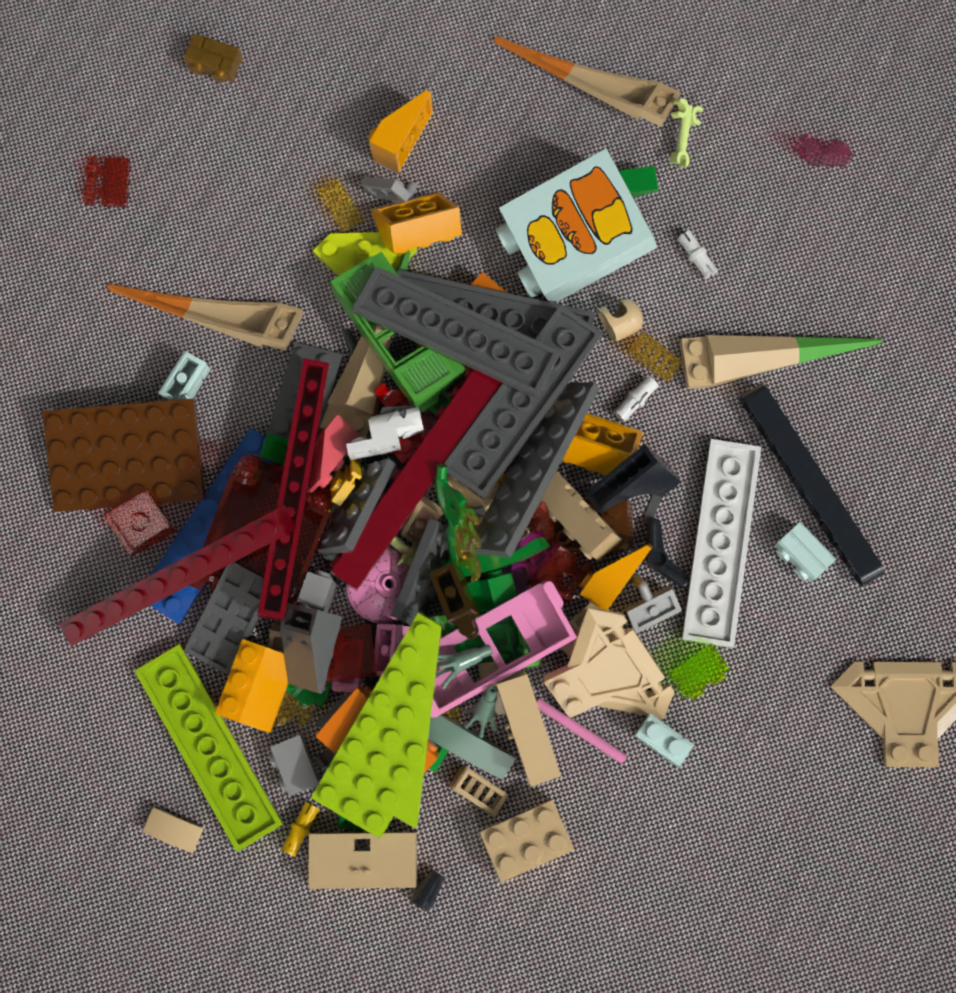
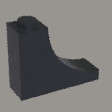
[585,444,681,514]

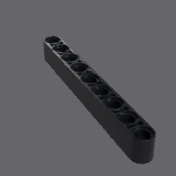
[739,383,885,587]

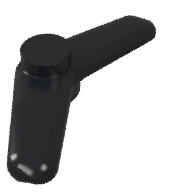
[647,518,690,588]

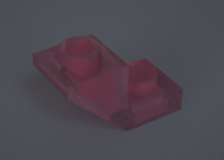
[793,133,854,167]

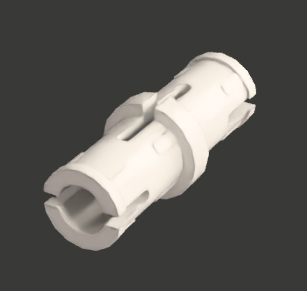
[677,230,718,280]
[613,376,659,423]

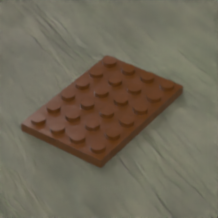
[42,398,206,512]

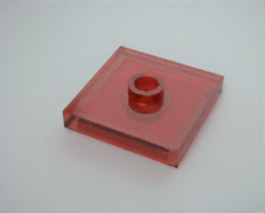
[103,488,175,557]
[326,624,377,682]

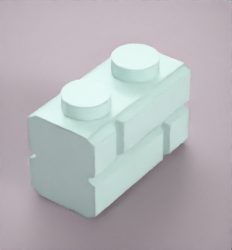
[158,351,211,400]
[775,522,836,582]
[634,714,694,767]

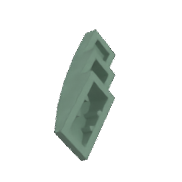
[428,714,517,780]

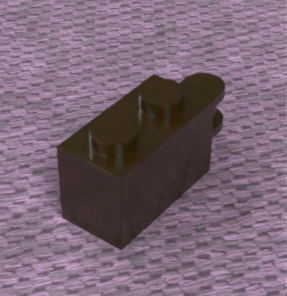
[429,562,480,639]

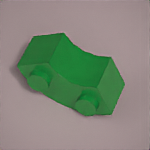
[465,569,517,612]

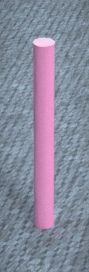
[537,698,627,764]

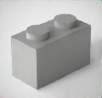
[297,570,337,613]
[269,735,320,796]

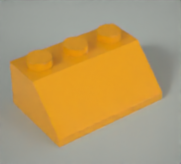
[371,192,462,254]
[562,413,643,475]
[215,639,288,733]

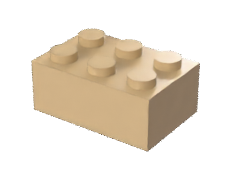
[480,799,574,882]

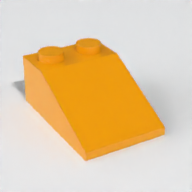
[368,90,433,173]
[580,543,653,610]

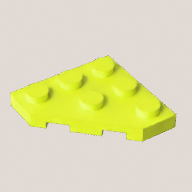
[313,232,418,276]

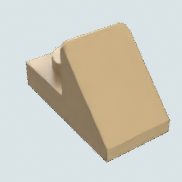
[400,496,444,547]

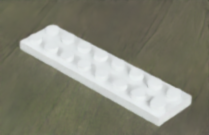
[681,439,761,648]

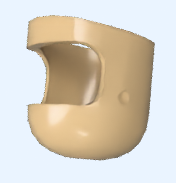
[596,299,643,342]

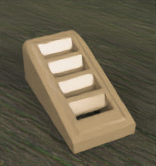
[449,765,509,817]

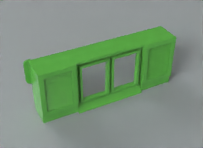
[330,252,466,413]

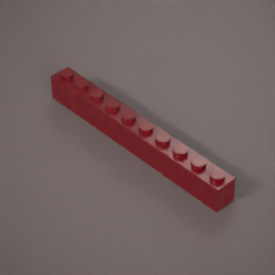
[257,358,329,621]
[330,367,503,591]
[59,505,297,647]

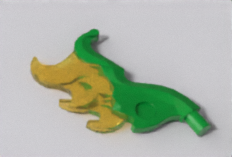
[434,464,481,582]
[274,665,335,727]

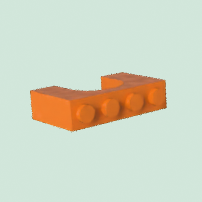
[315,685,439,774]

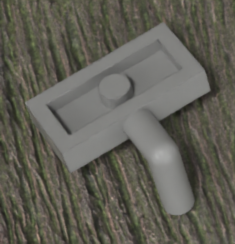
[360,176,418,203]
[624,573,682,634]

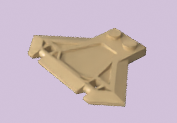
[543,606,674,719]
[830,662,956,767]

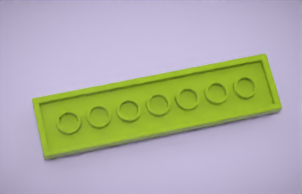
[135,644,284,852]

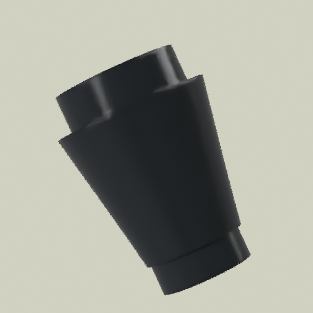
[410,870,445,912]

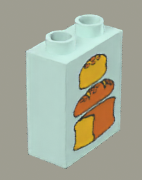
[495,149,657,303]

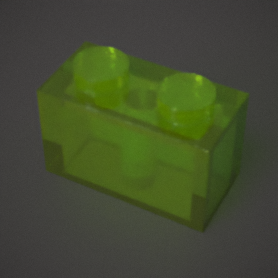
[666,643,730,701]

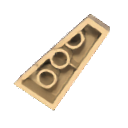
[539,471,622,561]

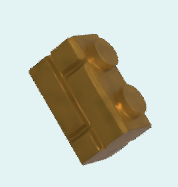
[184,33,243,83]

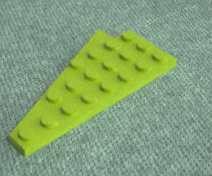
[311,612,442,839]

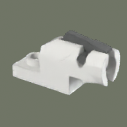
[346,406,424,460]

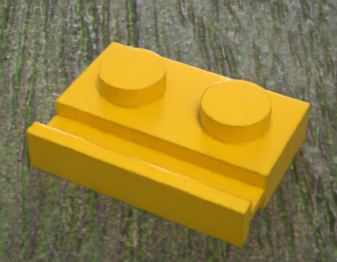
[330,459,362,506]

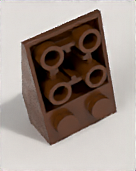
[552,499,633,554]

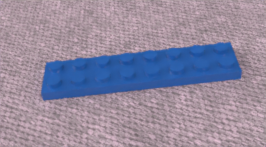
[150,428,284,625]

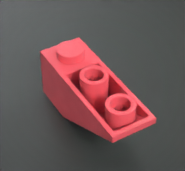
[309,414,360,493]

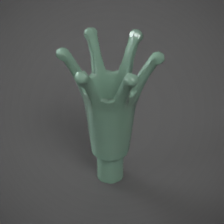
[436,644,493,689]
[463,685,498,738]

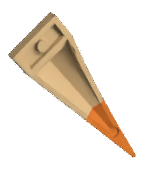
[494,36,681,127]
[107,284,303,351]

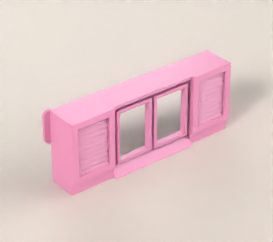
[431,580,577,718]

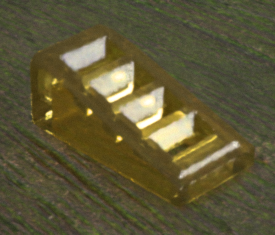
[627,331,683,383]

